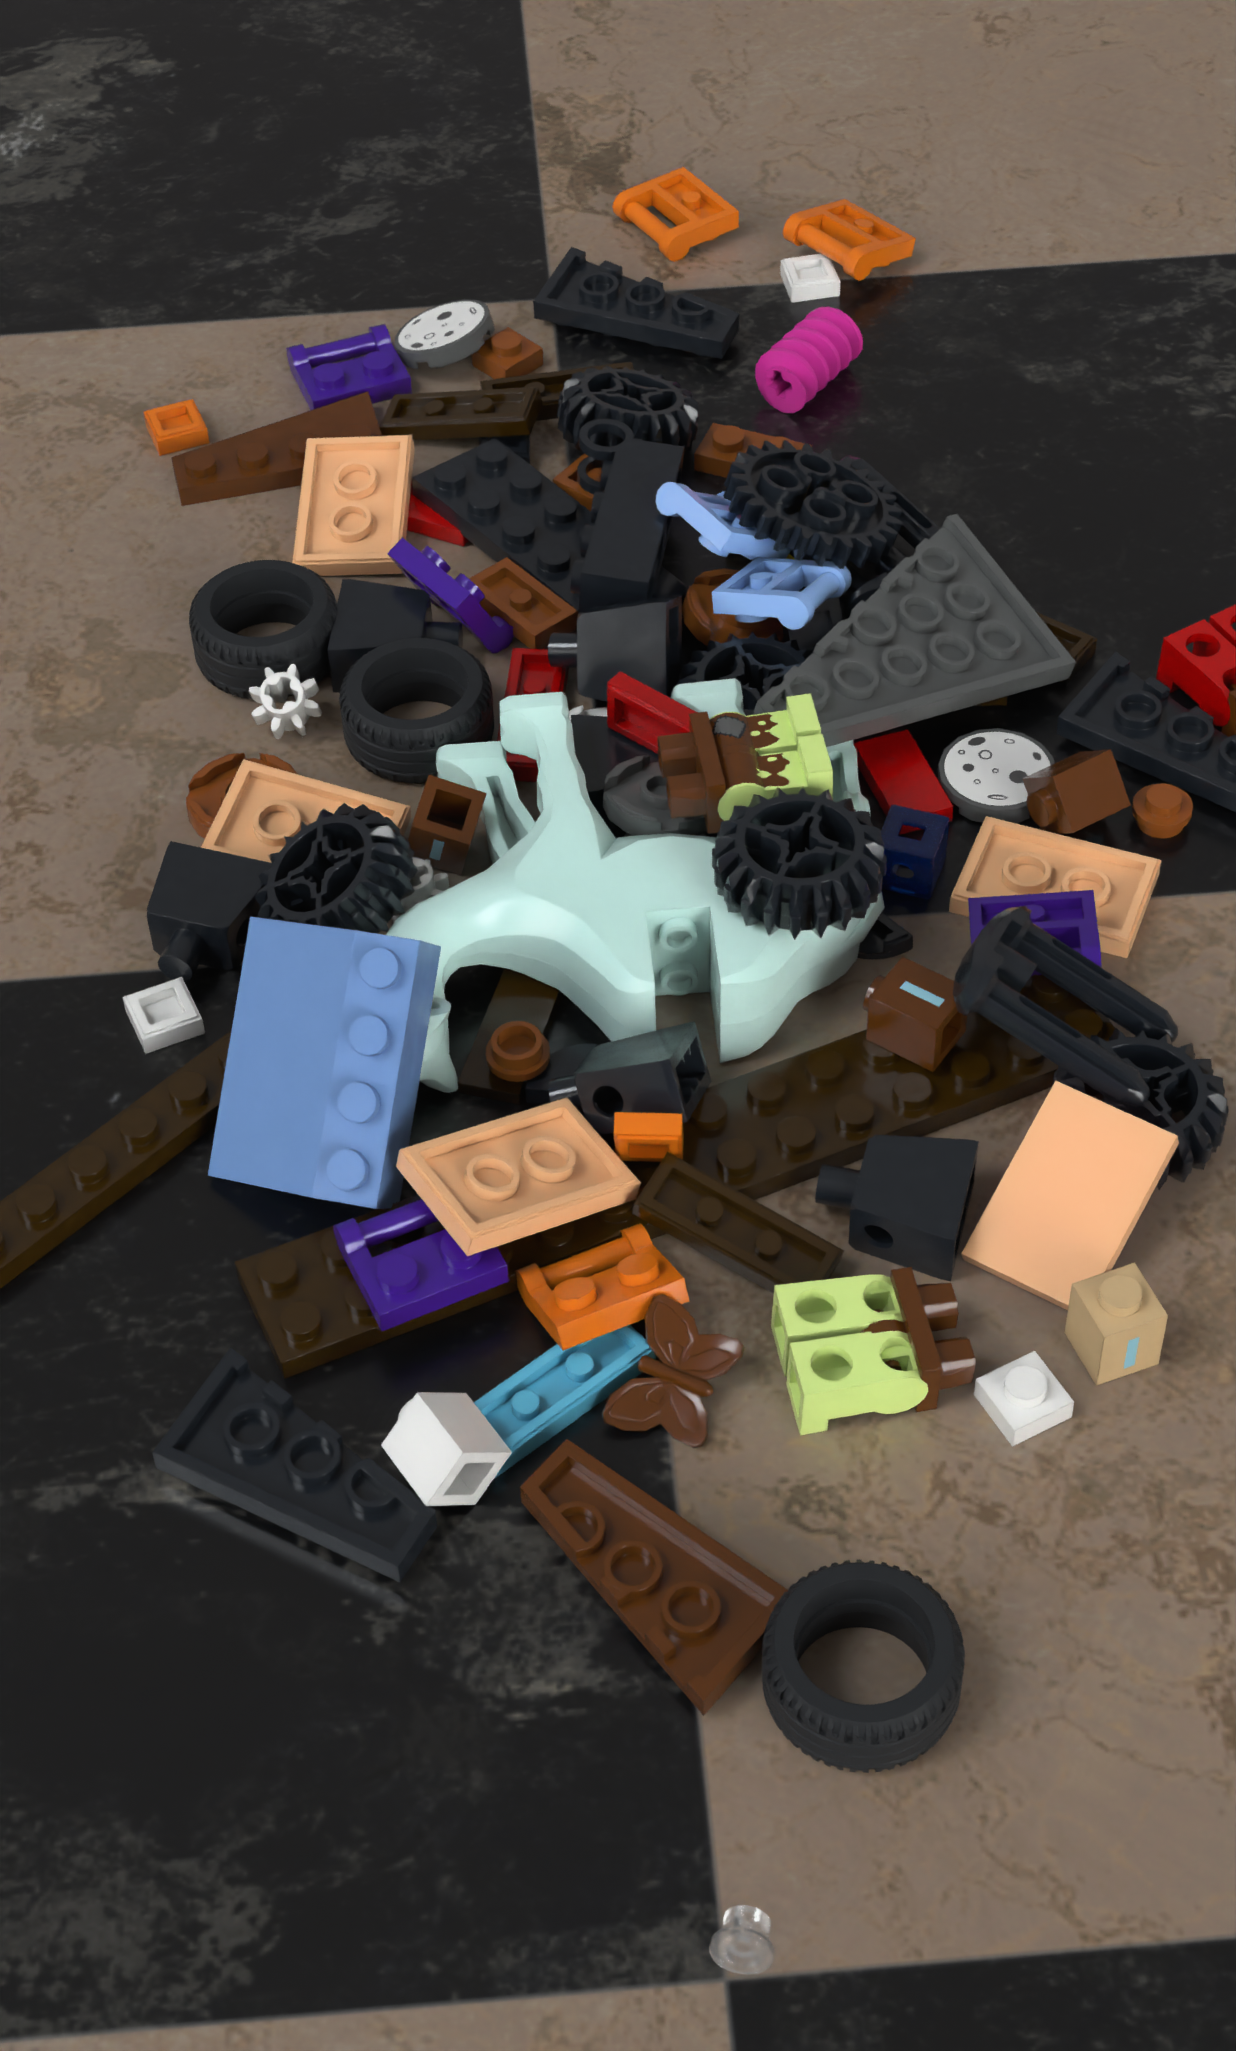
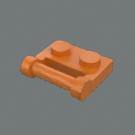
[612,167,739,262]
[783,199,916,280]
[515,1223,689,1350]

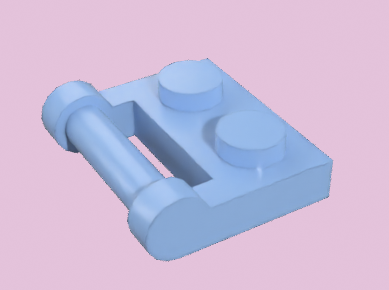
[656,482,791,561]
[712,557,852,630]

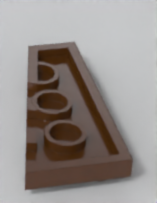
[171,391,382,506]
[520,1439,788,1716]

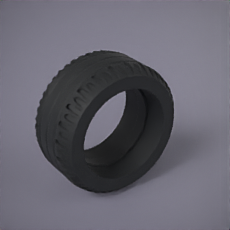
[189,560,337,699]
[339,638,494,783]
[762,1560,965,1773]

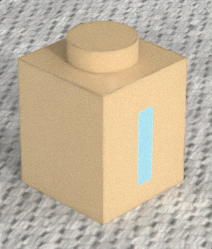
[1064,1262,1168,1386]

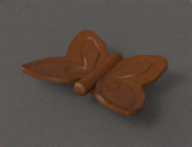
[602,1294,745,1448]

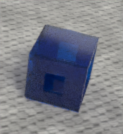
[881,805,949,899]

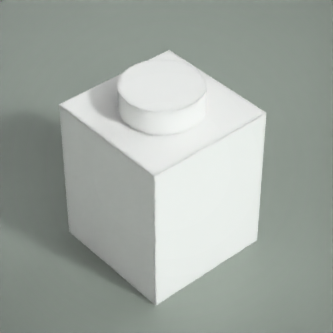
[381,1392,512,1506]

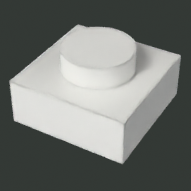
[974,1351,1074,1447]

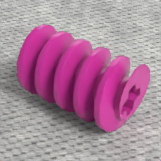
[755,307,863,413]

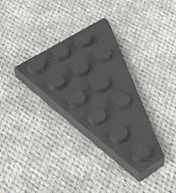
[753,514,1076,747]

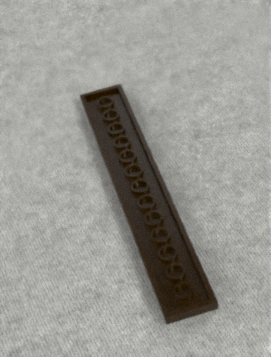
[235,975,1115,1379]

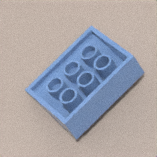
[208,917,441,1209]

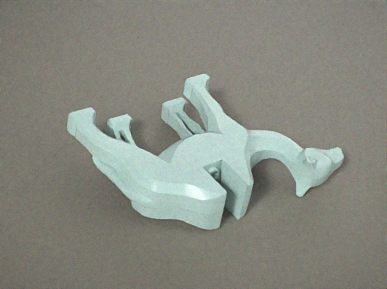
[386,678,885,1093]

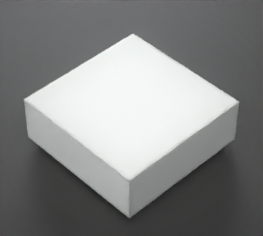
[780,254,840,303]
[123,977,205,1054]

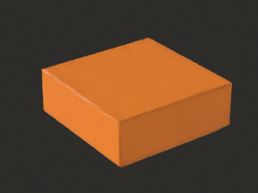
[143,399,210,456]
[614,1112,684,1162]

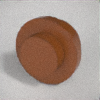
[1132,783,1193,838]
[486,1021,550,1082]

